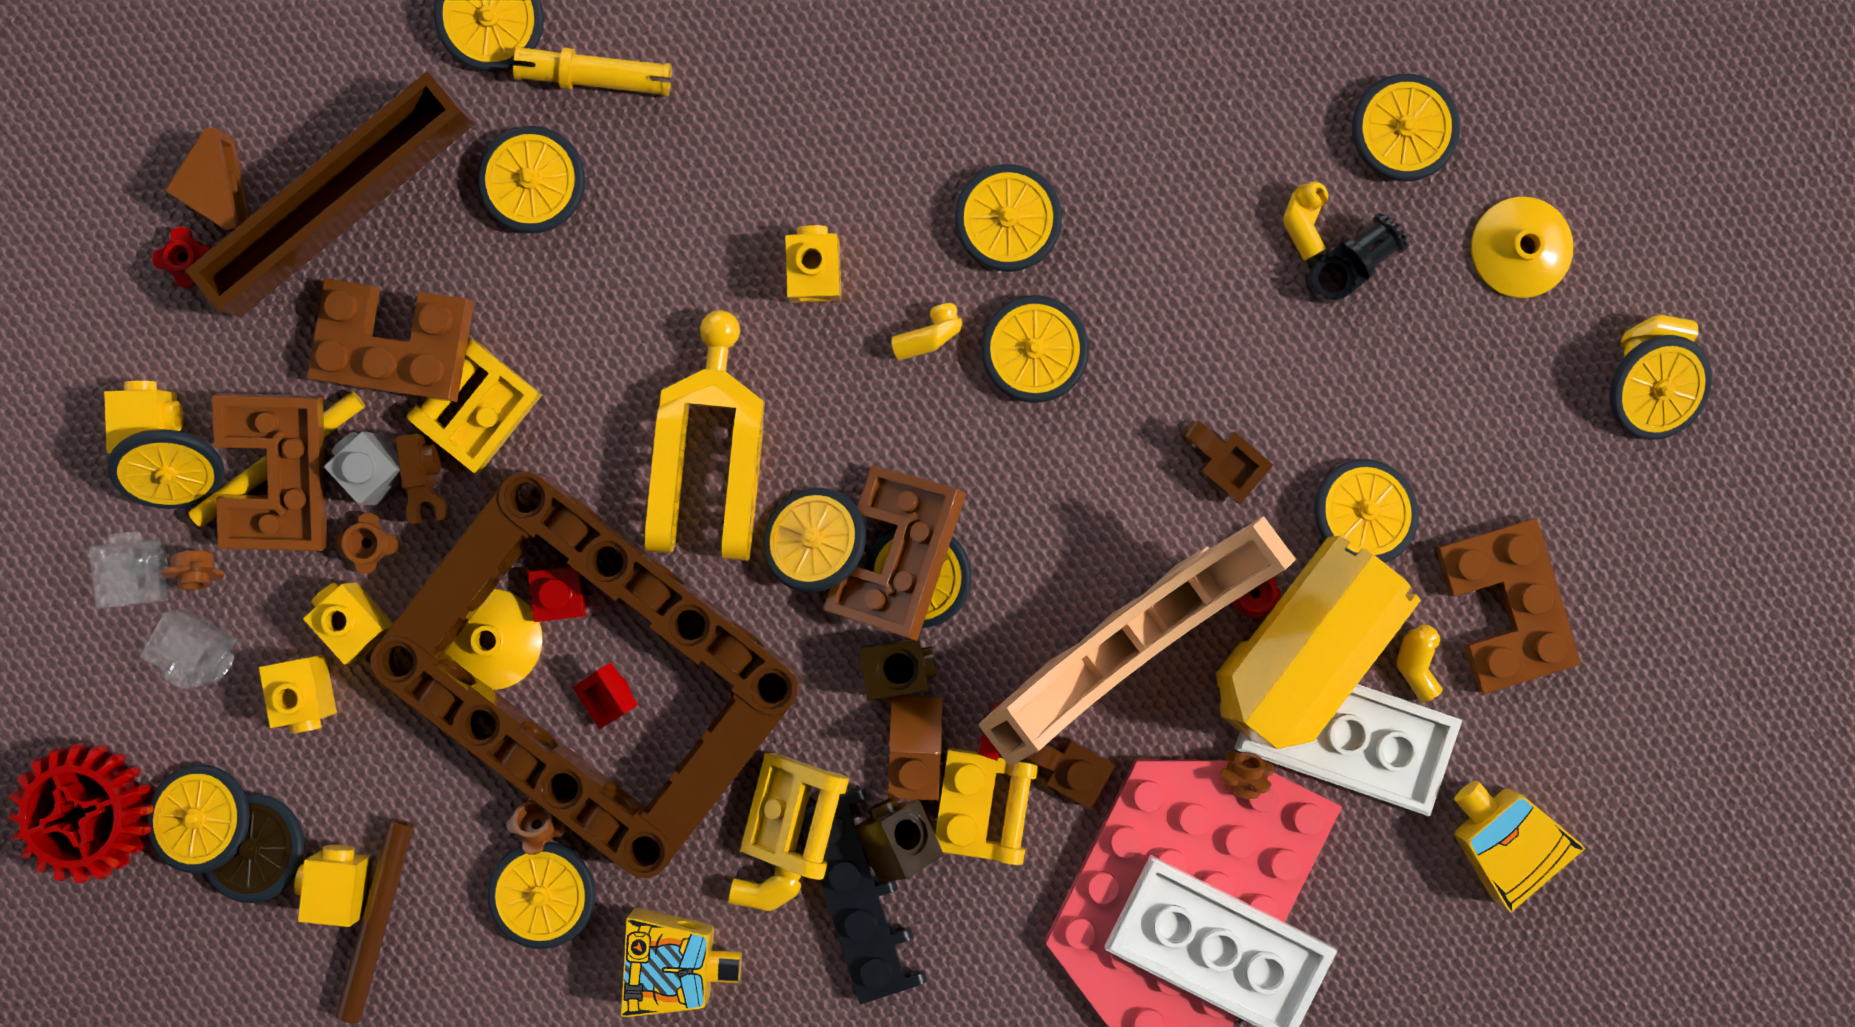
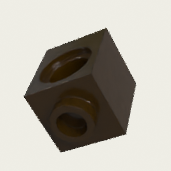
[858,636,937,701]
[854,797,944,883]

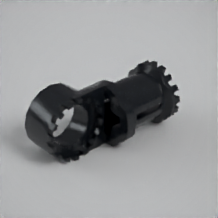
[1306,212,1409,304]

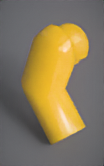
[892,303,962,360]
[1620,314,1698,357]
[1396,624,1443,704]

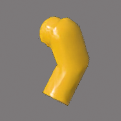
[1283,181,1328,261]
[728,866,801,911]

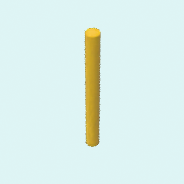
[188,391,365,528]

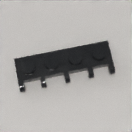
[802,787,928,1005]

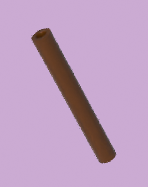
[335,819,414,1023]

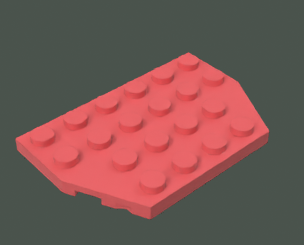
[1045,759,1342,1027]

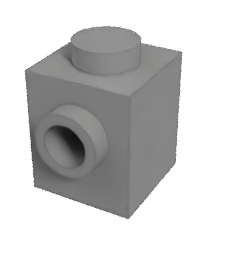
[324,431,402,505]

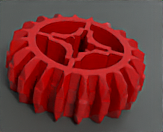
[5,743,153,883]

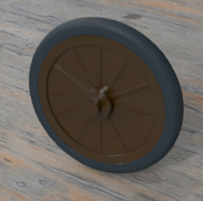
[205,794,304,903]

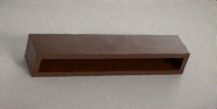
[185,71,475,317]

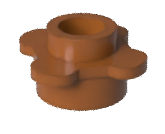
[336,513,398,574]
[161,550,224,591]
[1220,752,1275,799]
[507,800,568,855]

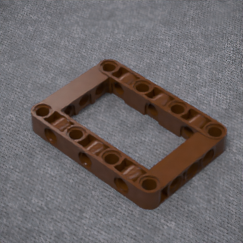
[371,472,800,878]

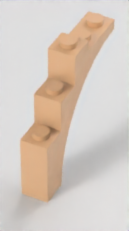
[978,516,1296,766]

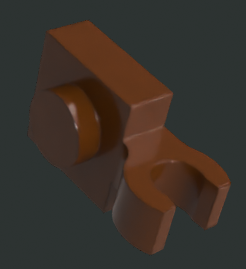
[1179,420,1273,504]
[396,434,450,524]
[1027,738,1115,809]

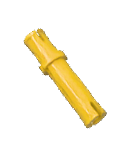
[513,46,672,97]

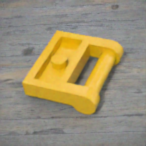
[406,337,542,474]
[935,747,1038,865]
[740,753,849,880]

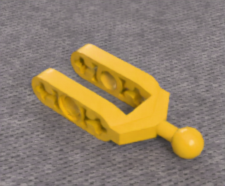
[645,310,765,561]

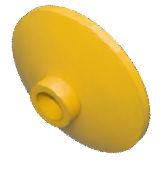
[1471,197,1573,298]
[445,589,543,690]

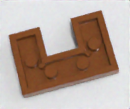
[307,278,474,402]
[212,393,327,551]
[823,465,967,641]
[1434,518,1582,694]

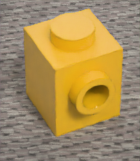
[785,225,841,303]
[104,381,184,454]
[303,582,394,665]
[259,654,337,734]
[294,845,371,927]

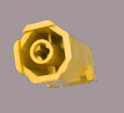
[1216,536,1421,749]

